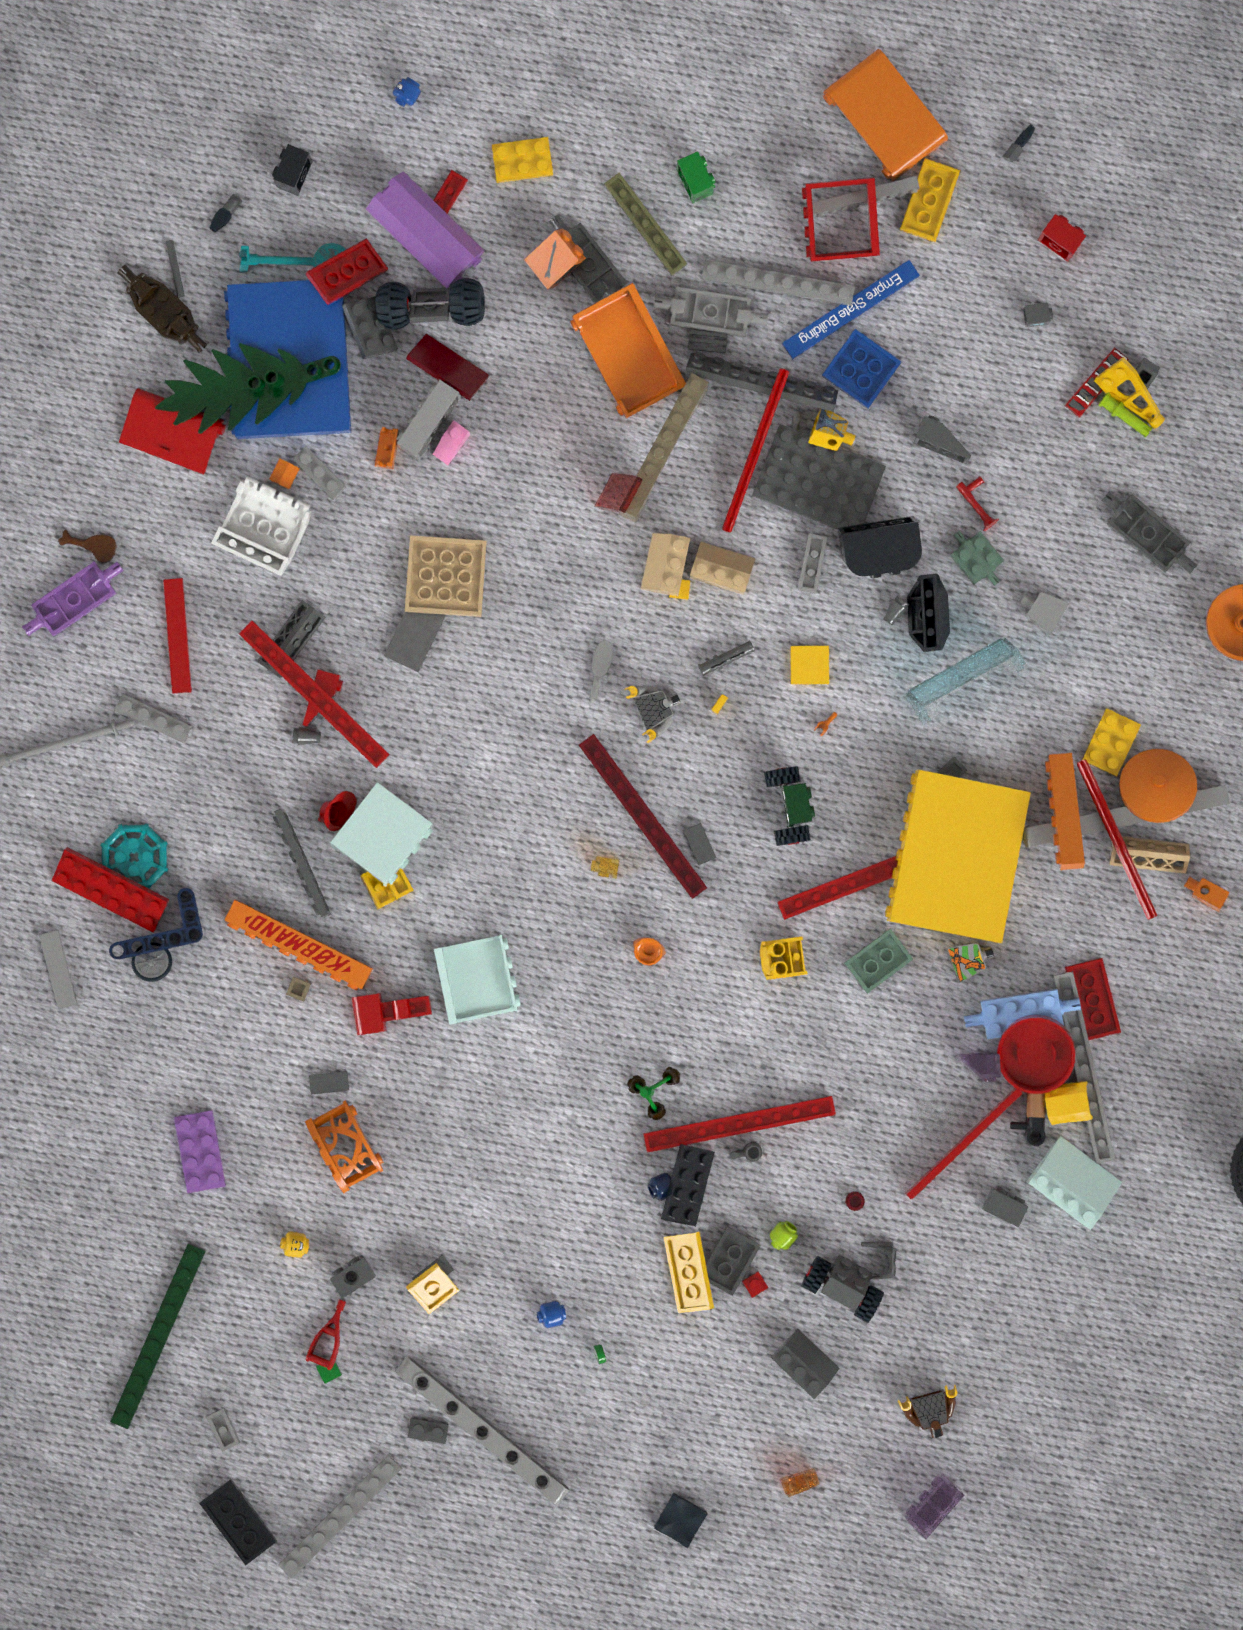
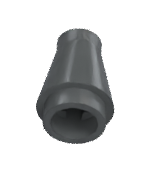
[883,596,909,625]
[293,727,321,746]

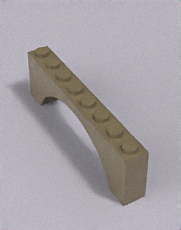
[619,373,709,523]

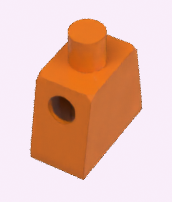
[1184,877,1230,912]

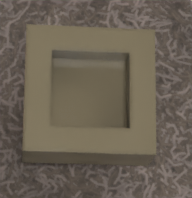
[286,977,311,1002]

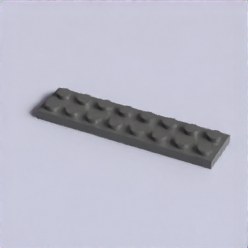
[685,352,839,412]

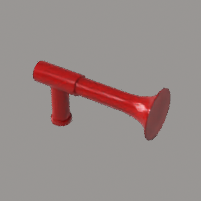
[956,476,999,531]

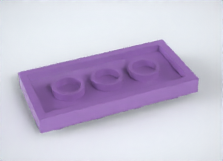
[174,1110,226,1193]

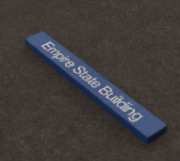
[782,260,920,360]

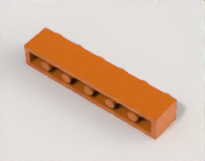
[1045,753,1085,870]

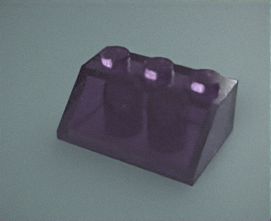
[955,1052,1001,1082]
[905,1474,964,1539]

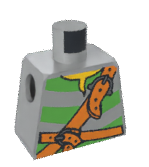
[946,943,995,983]

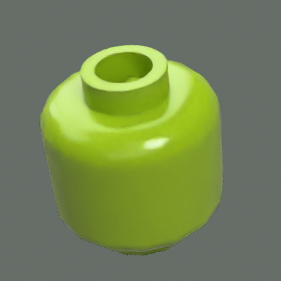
[769,1221,798,1250]

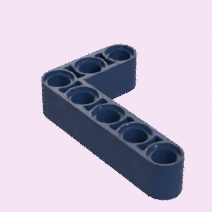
[109,888,203,960]

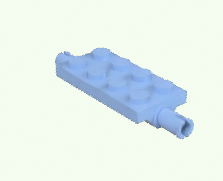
[964,989,1081,1039]

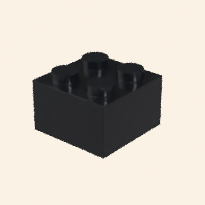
[272,144,313,196]

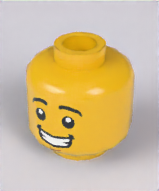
[280,1231,309,1258]

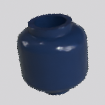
[648,1172,672,1201]

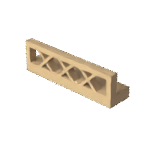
[1109,836,1190,874]

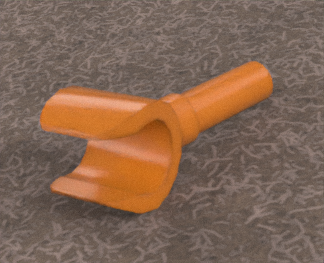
[814,712,837,736]

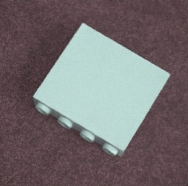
[330,782,433,887]
[434,935,521,1025]

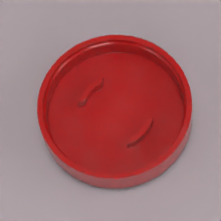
[997,1015,1076,1094]

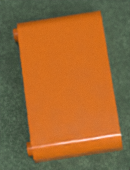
[823,49,948,182]
[570,283,686,418]

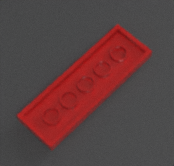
[51,847,169,933]

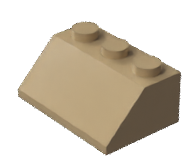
[641,533,690,597]
[689,542,755,595]

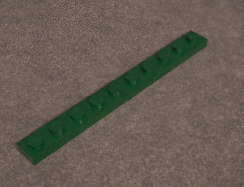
[110,1243,206,1429]

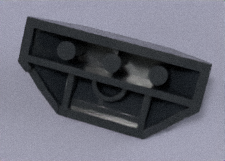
[907,573,950,652]

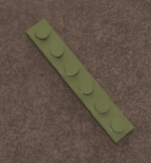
[604,172,687,276]

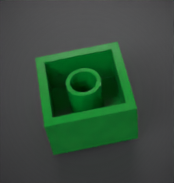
[676,151,716,204]

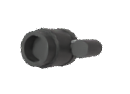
[730,1142,762,1162]

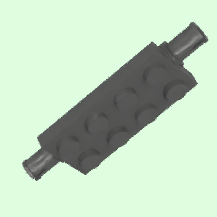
[549,215,627,303]
[1101,491,1198,574]

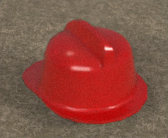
[318,791,357,832]

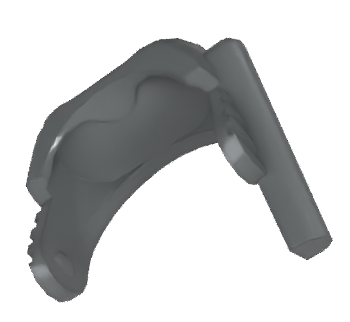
[861,1242,896,1280]

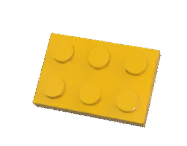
[492,137,553,183]
[1082,708,1141,777]

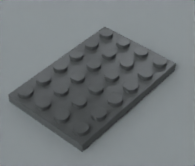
[752,424,886,530]

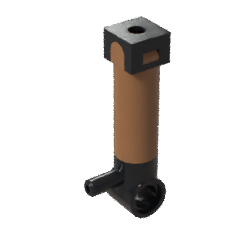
[1010,1093,1046,1146]

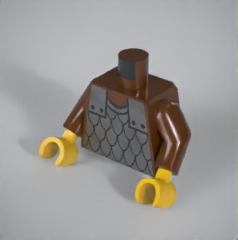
[898,1385,957,1438]

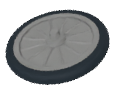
[131,942,172,982]

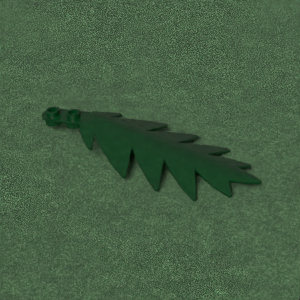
[155,343,341,434]

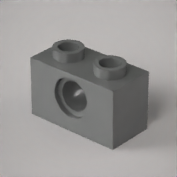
[330,1256,376,1299]

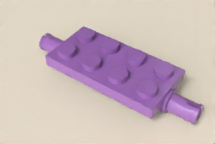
[22,561,124,637]

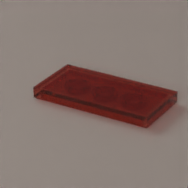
[594,473,643,513]

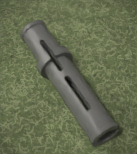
[698,640,755,676]

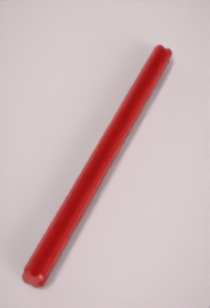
[722,368,789,533]
[1077,759,1157,920]

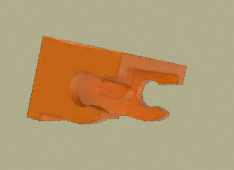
[375,427,400,469]

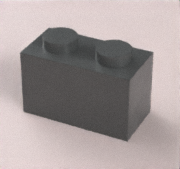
[982,1187,1028,1228]

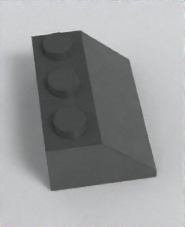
[771,1328,840,1399]

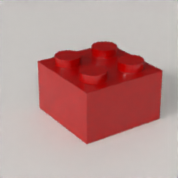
[1038,214,1086,262]

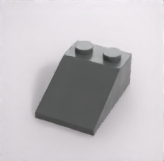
[913,415,971,464]

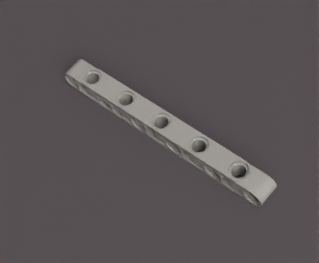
[395,1356,570,1505]

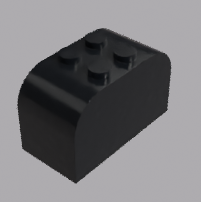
[838,516,922,578]

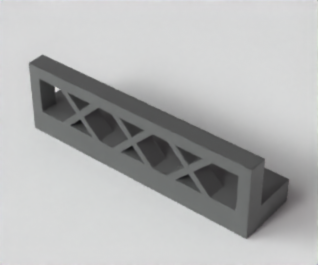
[257,600,326,679]

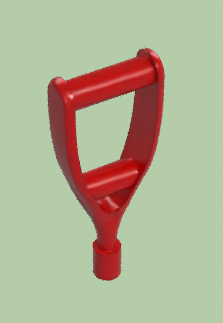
[306,1299,346,1370]

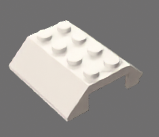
[211,476,312,576]

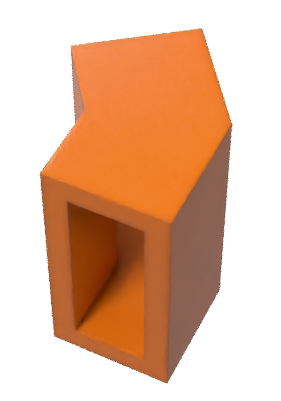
[269,458,300,490]

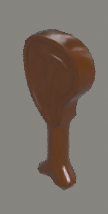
[58,530,117,563]

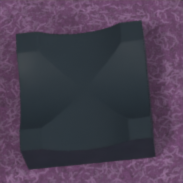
[654,1493,707,1548]

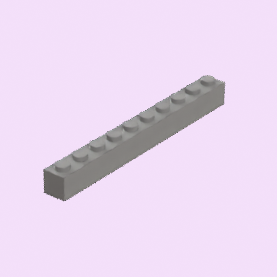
[801,176,920,220]

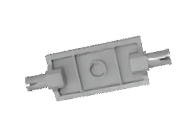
[654,287,768,337]

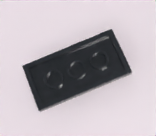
[661,1144,715,1227]
[199,1479,277,1566]

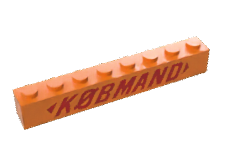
[224,900,373,991]

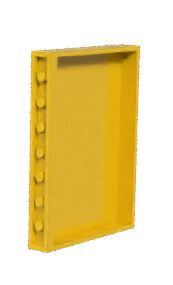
[885,770,1031,943]

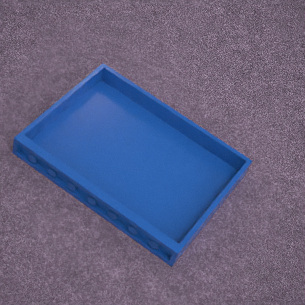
[224,280,351,439]

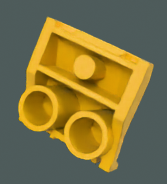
[760,936,808,980]
[1045,1081,1093,1125]

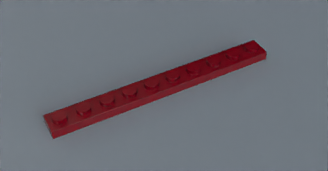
[579,734,707,899]

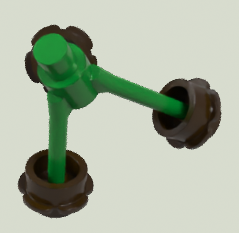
[627,1067,680,1120]

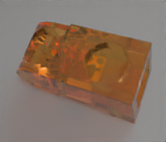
[780,1468,820,1497]

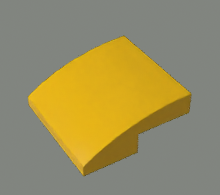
[360,868,414,910]

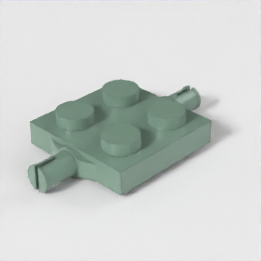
[950,531,1004,586]

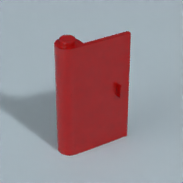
[119,388,226,475]

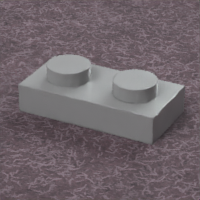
[206,1407,241,1452]

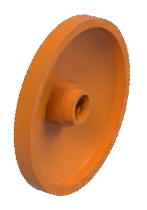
[1206,584,1243,661]
[1119,749,1197,823]

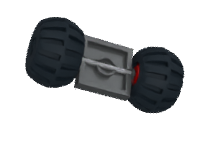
[375,278,485,330]

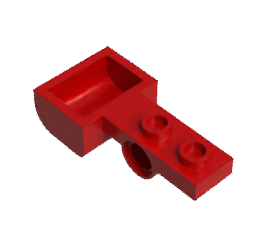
[352,993,432,1036]

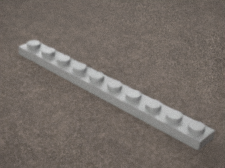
[1054,971,1116,1164]

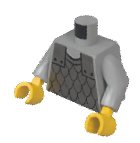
[624,685,681,743]

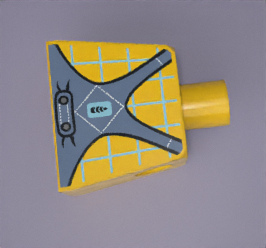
[808,408,856,451]

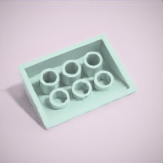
[1026,1136,1122,1230]

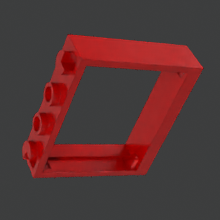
[802,177,880,262]

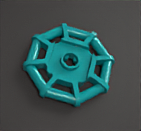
[100,823,169,889]

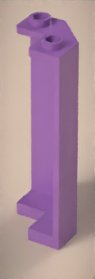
[366,171,485,289]

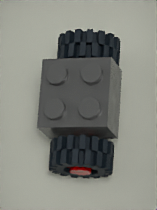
[801,1255,884,1323]

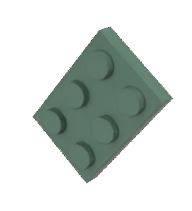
[844,928,913,994]

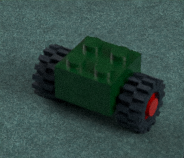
[764,766,815,846]

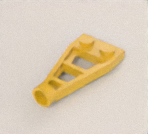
[1094,357,1165,429]

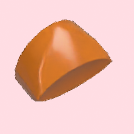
[633,937,666,965]

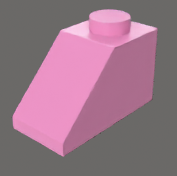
[433,421,470,465]

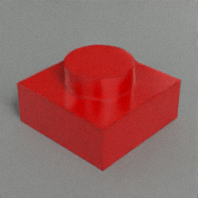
[742,1271,768,1298]

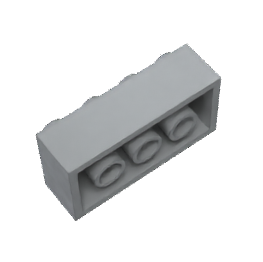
[397,380,461,461]

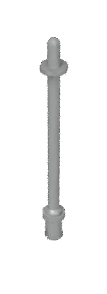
[0,719,134,767]

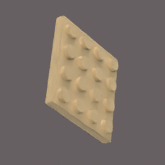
[405,535,487,617]

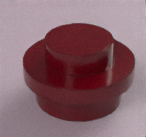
[845,1191,865,1211]

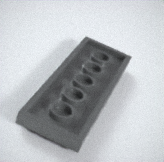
[273,808,332,918]

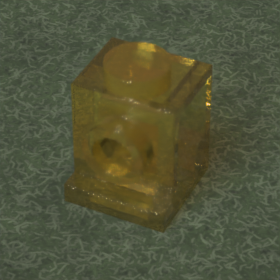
[591,856,619,879]

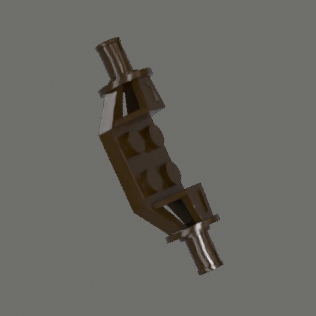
[117,264,207,353]

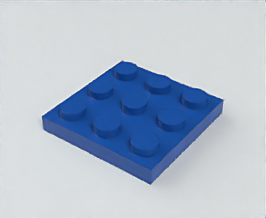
[822,329,902,409]

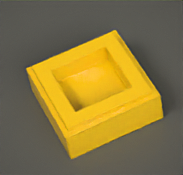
[669,580,690,600]
[711,694,728,715]

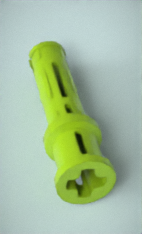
[1098,392,1152,437]

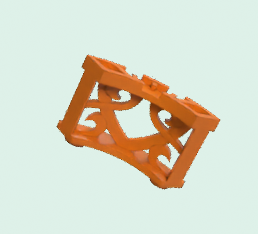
[305,1100,384,1193]

